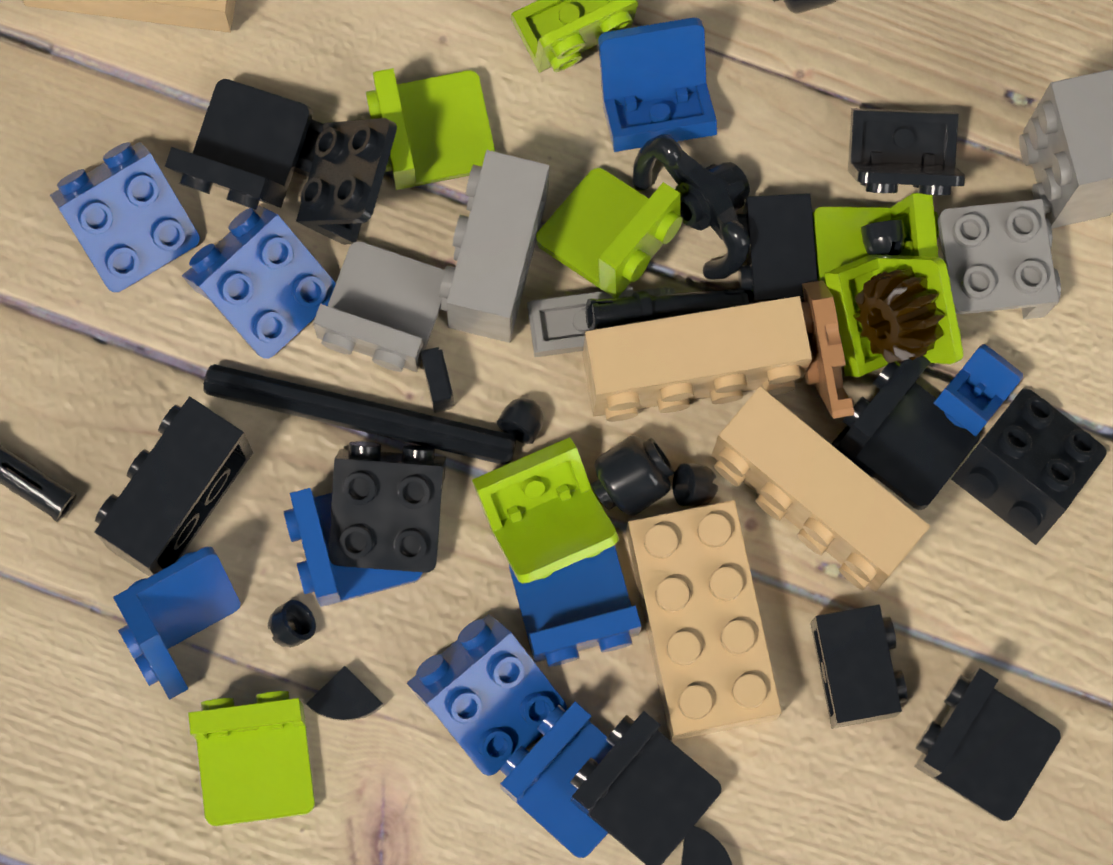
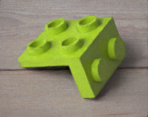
[511,0,638,73]
[365,68,495,190]
[536,168,683,298]
[812,193,939,286]
[824,255,963,377]
[472,437,619,583]
[188,691,315,827]

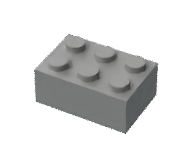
[1019,69,1113,228]
[439,150,549,343]

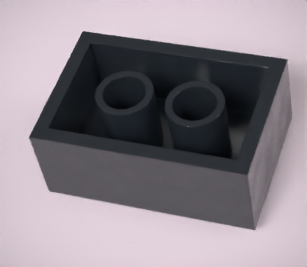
[94,396,253,577]

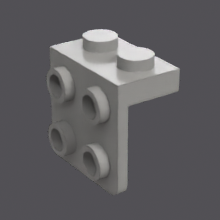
[938,199,1061,319]
[313,241,445,372]

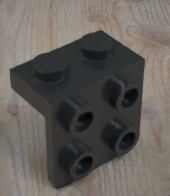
[165,79,313,210]
[848,108,965,195]
[296,118,397,245]
[837,356,979,510]
[951,389,1107,545]
[328,441,446,573]
[914,668,1061,822]
[570,711,721,865]

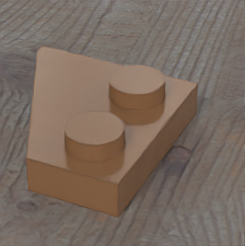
[801,280,854,419]

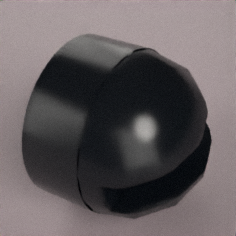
[861,220,905,255]
[497,397,543,444]
[672,463,718,507]
[268,600,316,648]

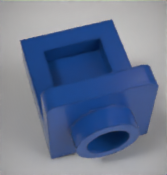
[934,344,1023,436]

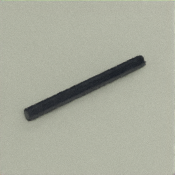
[203,364,516,465]

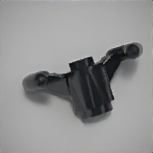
[632,134,751,280]

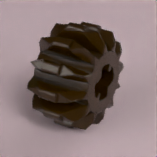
[853,268,945,363]

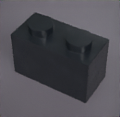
[736,193,817,304]
[810,604,908,729]

